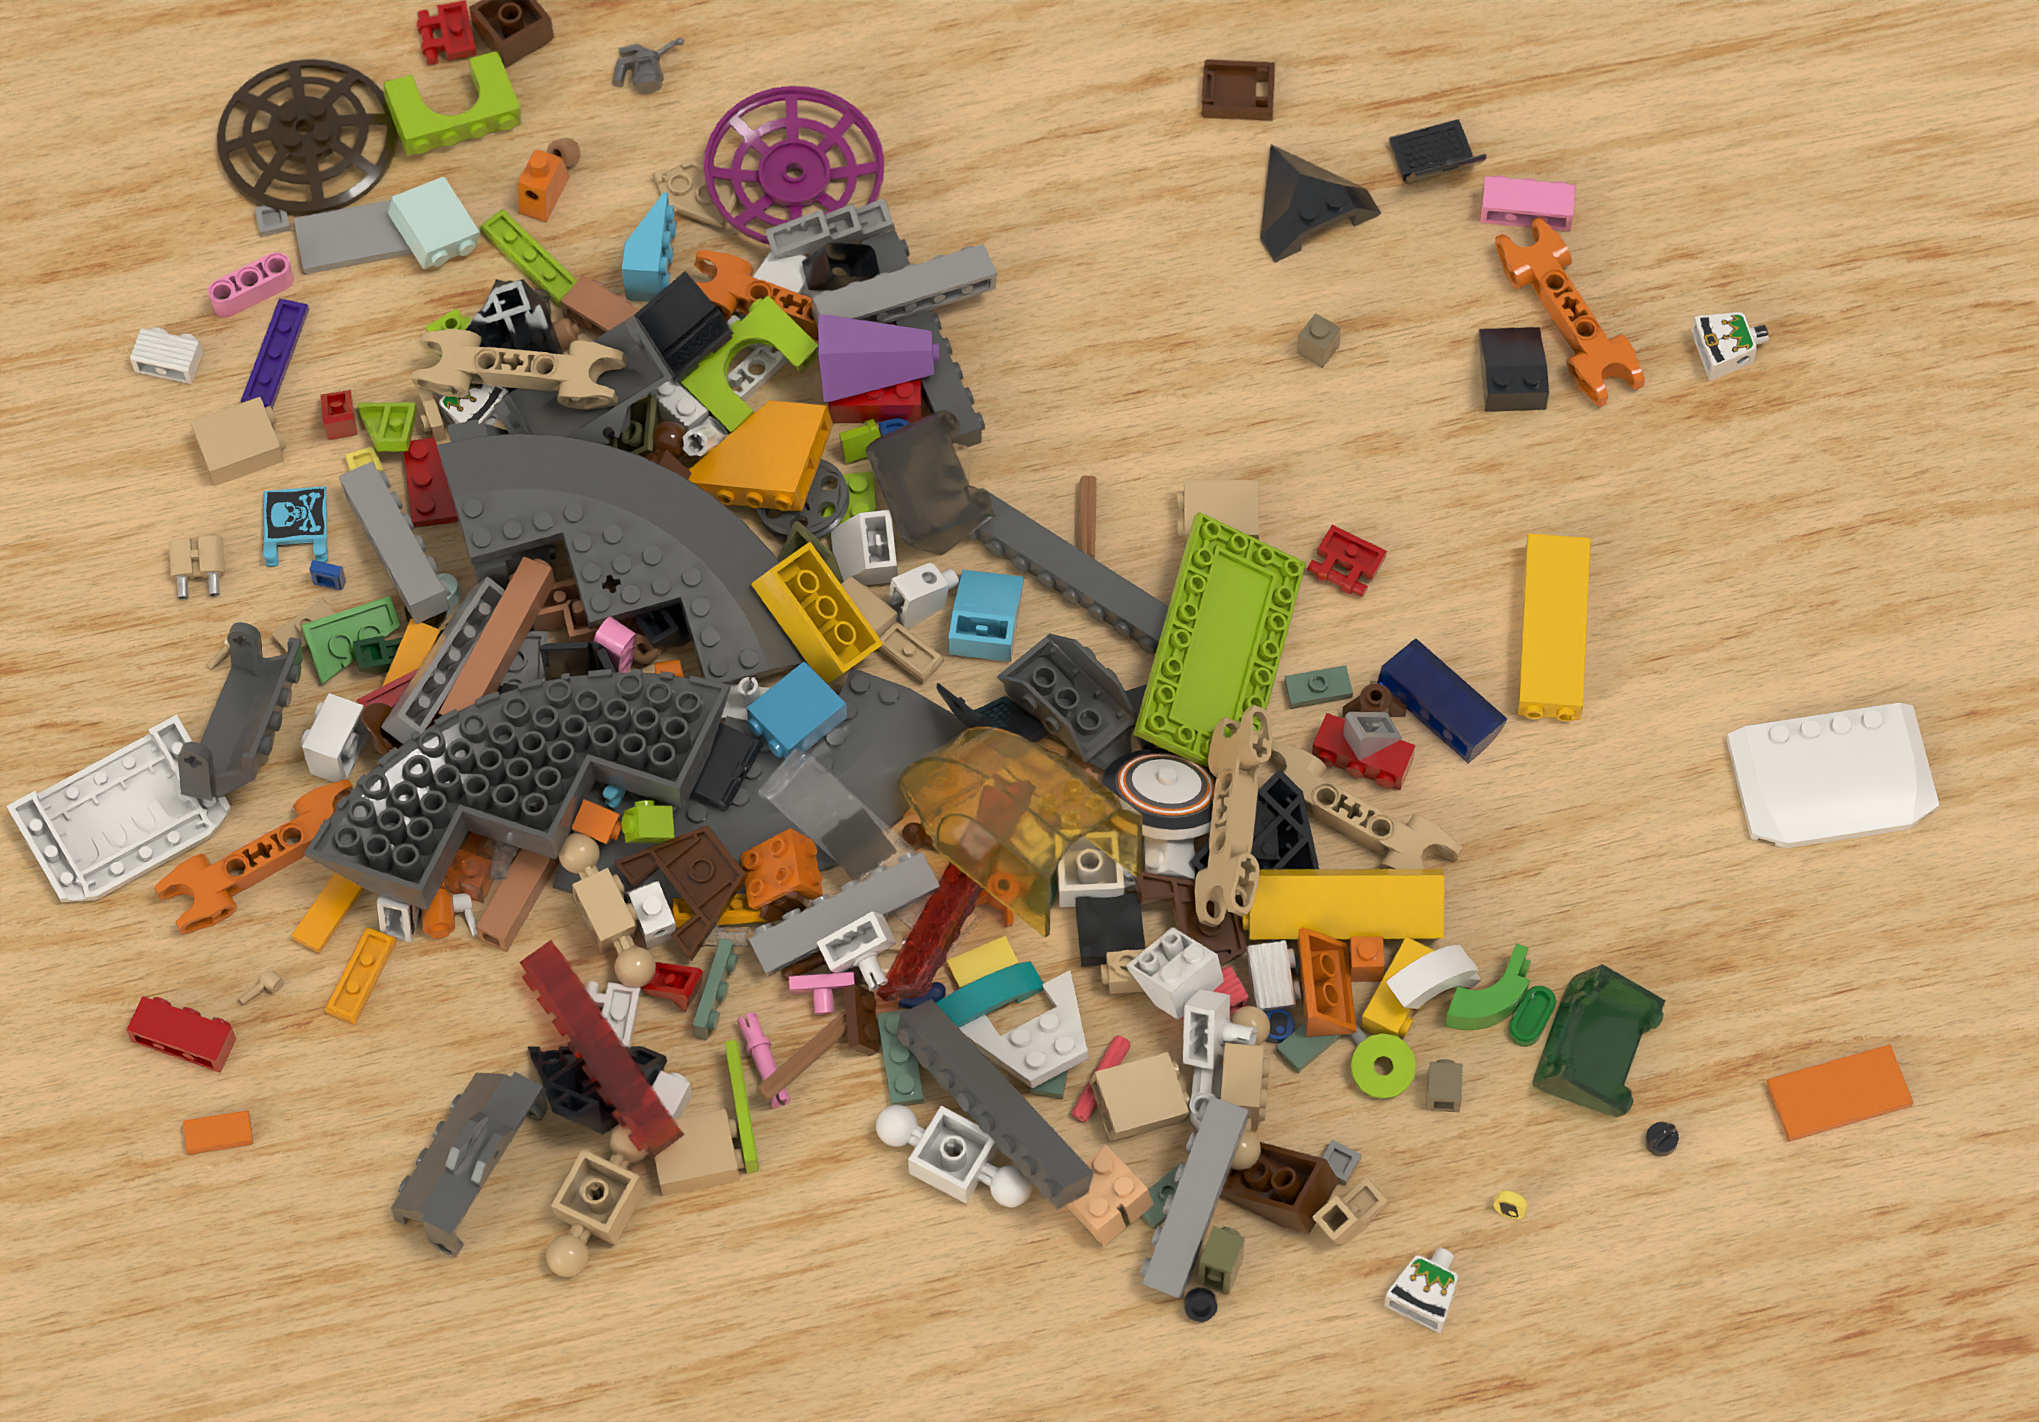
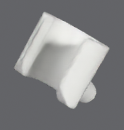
[453,893,478,937]

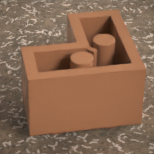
[533,579,600,642]

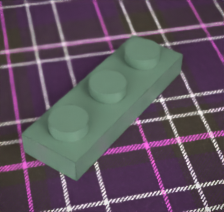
[693,938,739,1040]
[877,1009,924,1106]

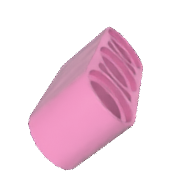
[208,252,294,318]
[594,616,637,673]

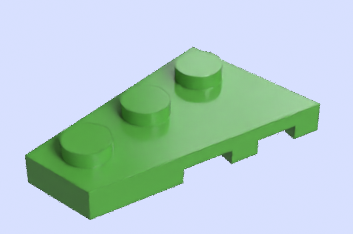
[300,596,400,685]

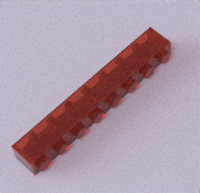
[520,940,685,1158]

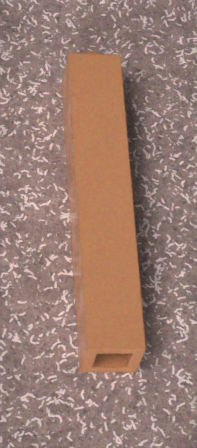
[438,557,556,717]
[476,829,572,952]

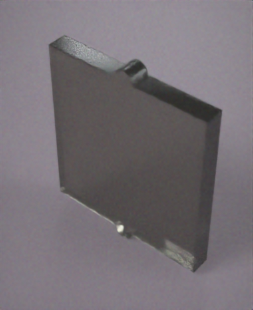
[821,808,897,880]

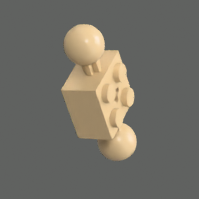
[558,833,656,988]
[1221,1006,1270,1170]
[546,1121,652,1277]

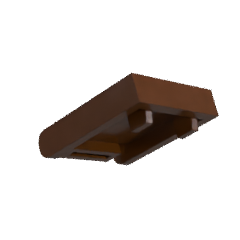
[1201,59,1275,121]

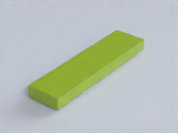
[480,208,578,308]
[725,1040,759,1174]

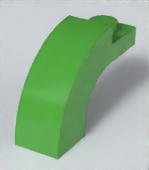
[1445,943,1531,1030]

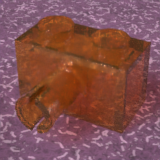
[439,831,496,904]

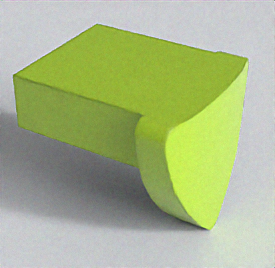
[839,419,883,464]

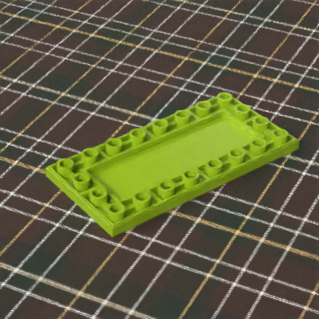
[1133,512,1306,767]

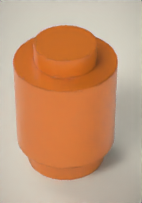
[421,888,455,939]

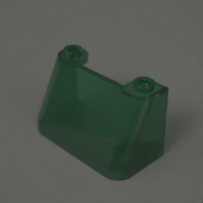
[1533,964,1666,1117]

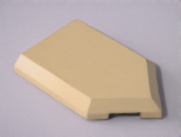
[653,159,747,229]

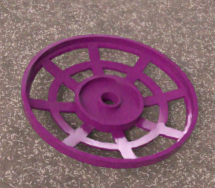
[704,86,885,245]

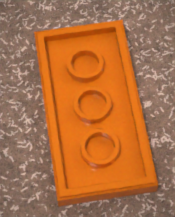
[1766,1044,1913,1142]

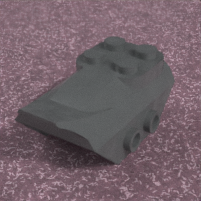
[997,634,1138,771]

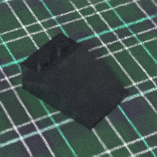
[1479,327,1549,412]

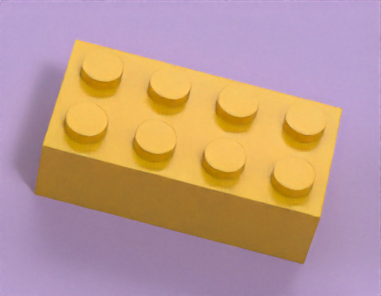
[751,542,884,685]

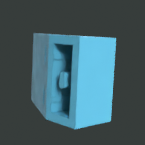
[622,193,676,301]
[948,569,1024,662]

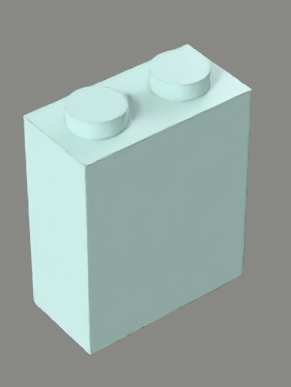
[388,176,480,270]

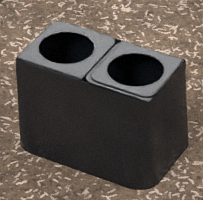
[802,243,880,291]

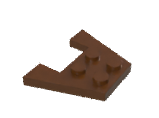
[614,825,748,961]
[1133,870,1247,966]

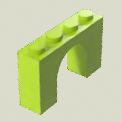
[384,51,521,156]
[681,295,819,433]

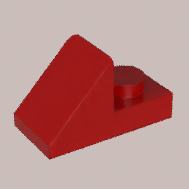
[320,390,358,440]
[641,962,703,1012]

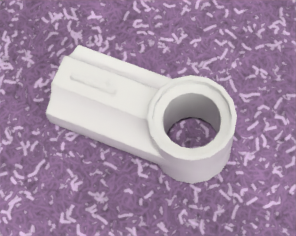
[682,416,729,457]
[1189,1065,1223,1130]

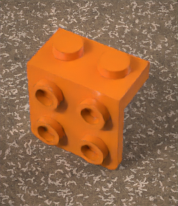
[741,828,823,910]

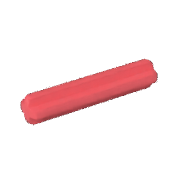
[1072,1035,1130,1123]

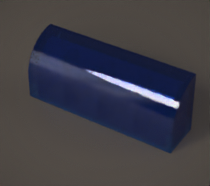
[1377,638,1508,764]

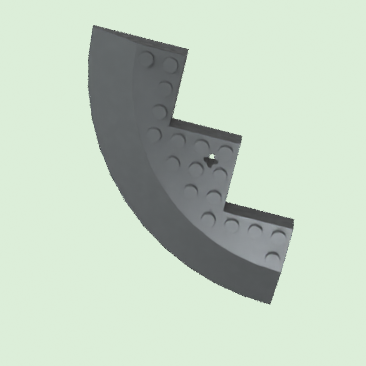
[437,434,809,685]
[552,668,969,909]
[304,669,731,910]

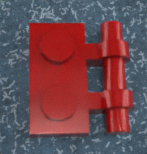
[416,0,477,65]
[1307,525,1387,597]

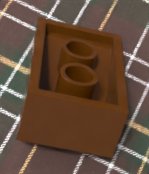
[1220,1141,1339,1234]

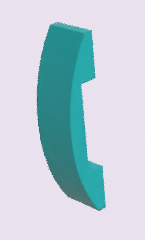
[936,961,1044,1028]

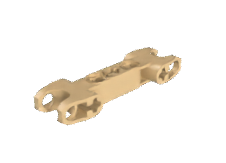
[411,329,628,410]
[1195,705,1272,927]
[1257,741,1462,869]

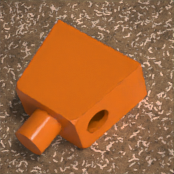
[518,149,569,223]

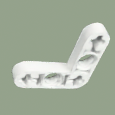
[727,311,789,402]

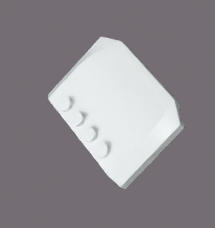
[1726,702,1939,849]
[7,715,231,902]

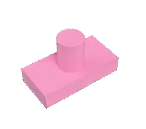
[789,972,855,1015]

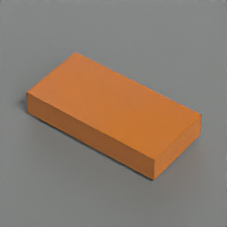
[183,1110,253,1155]

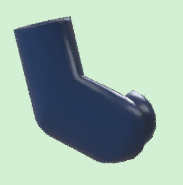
[898,982,946,1009]

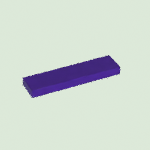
[241,298,309,409]

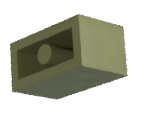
[1198,1226,1245,1295]

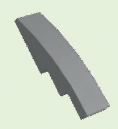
[765,198,895,259]

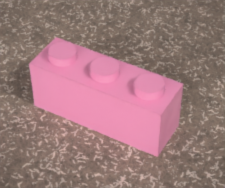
[1480,175,1576,231]

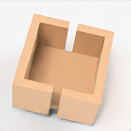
[1065,1145,1154,1247]

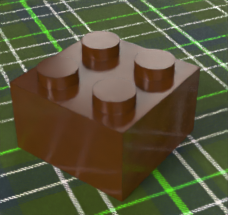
[469,0,554,67]

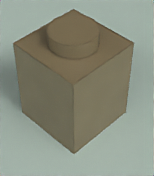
[1297,313,1341,368]
[1427,1059,1463,1112]

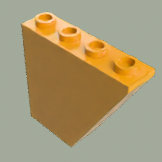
[688,400,833,512]

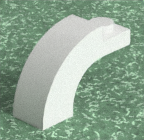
[1386,945,1481,1009]

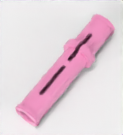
[737,1012,791,1108]

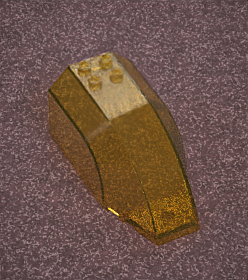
[897,727,1143,938]

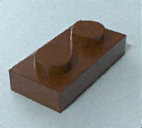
[844,984,879,1056]

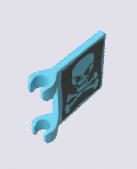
[263,486,328,566]

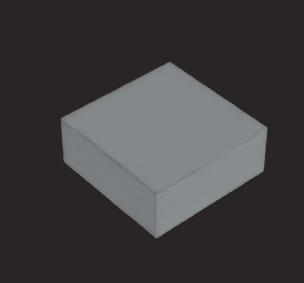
[254,205,291,237]
[1322,1140,1361,1186]

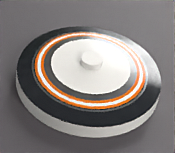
[1101,749,1217,840]

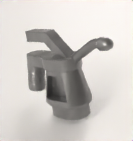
[612,38,684,94]

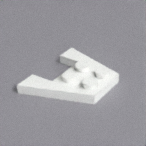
[959,970,1089,1088]

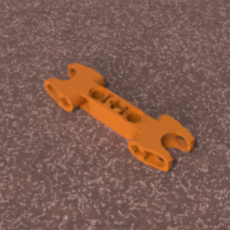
[1495,217,1645,407]
[694,250,894,342]
[154,779,353,935]

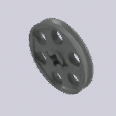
[757,459,849,541]

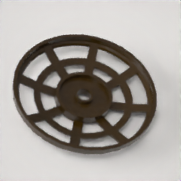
[217,59,397,216]

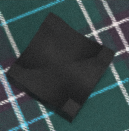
[1075,892,1146,967]

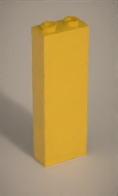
[1517,533,1591,722]
[1242,869,1445,939]

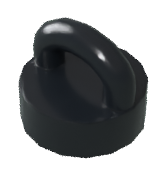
[1645,1122,1679,1156]
[1184,1287,1218,1322]

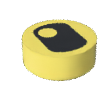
[1493,1190,1528,1219]

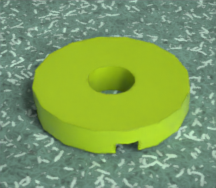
[1351,1033,1416,1099]

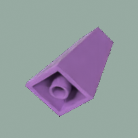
[818,314,940,402]

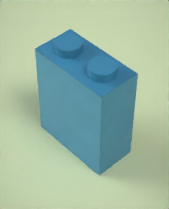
[746,661,847,763]

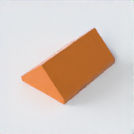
[1297,927,1357,1037]

